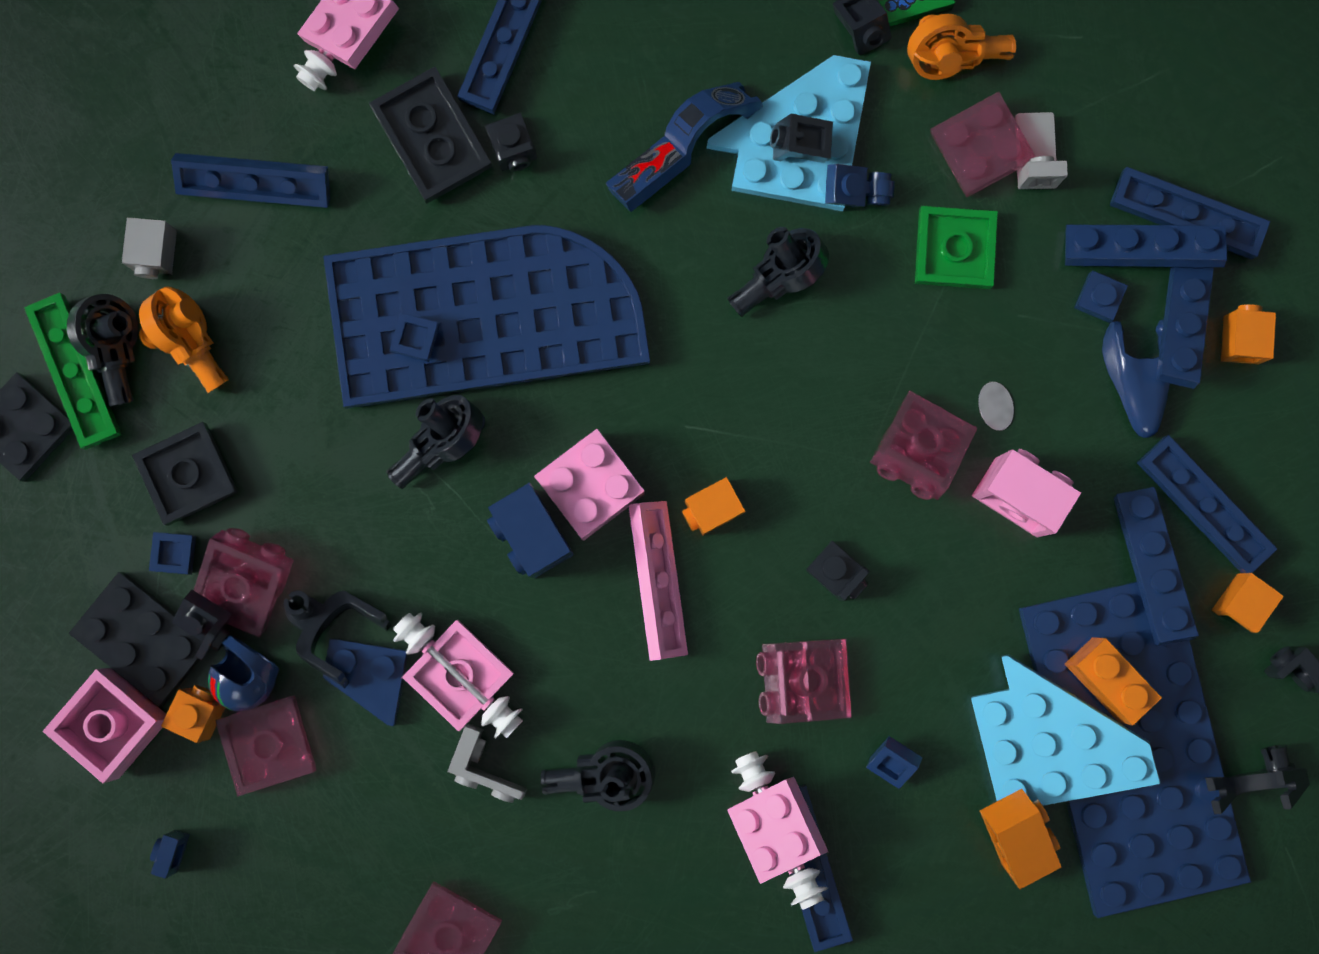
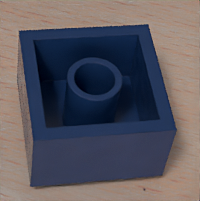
[487,483,574,579]

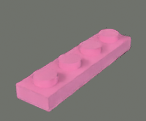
[629,501,688,661]

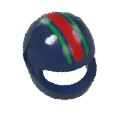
[208,635,280,711]

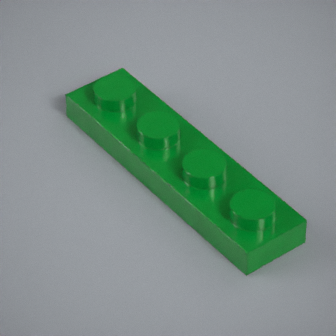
[24,292,122,450]

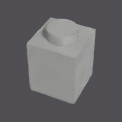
[122,218,177,279]

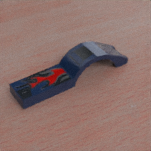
[606,82,763,212]

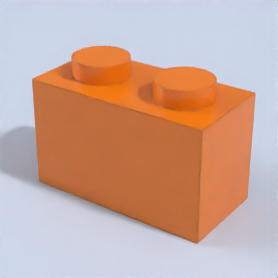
[1065,637,1162,725]
[980,789,1062,890]

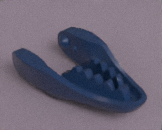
[1102,319,1170,438]

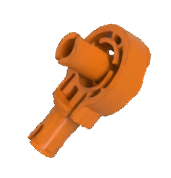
[907,14,1016,80]
[139,287,229,393]

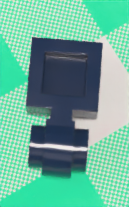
[825,164,895,207]

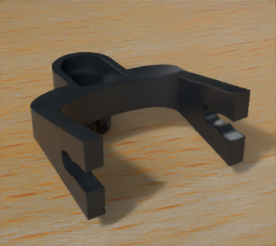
[284,591,392,689]
[1205,745,1310,815]

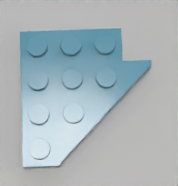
[707,55,871,211]
[971,654,1160,806]

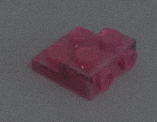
[870,391,977,500]
[194,528,294,637]
[756,639,851,724]

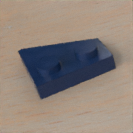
[323,638,408,726]

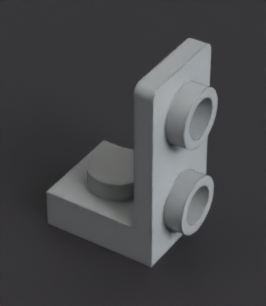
[1015,112,1068,189]
[447,724,527,803]

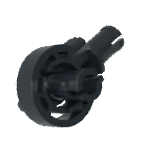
[727,227,829,317]
[67,294,139,406]
[386,395,485,489]
[541,740,655,811]

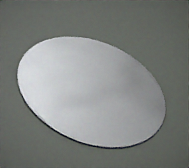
[978,382,1014,430]

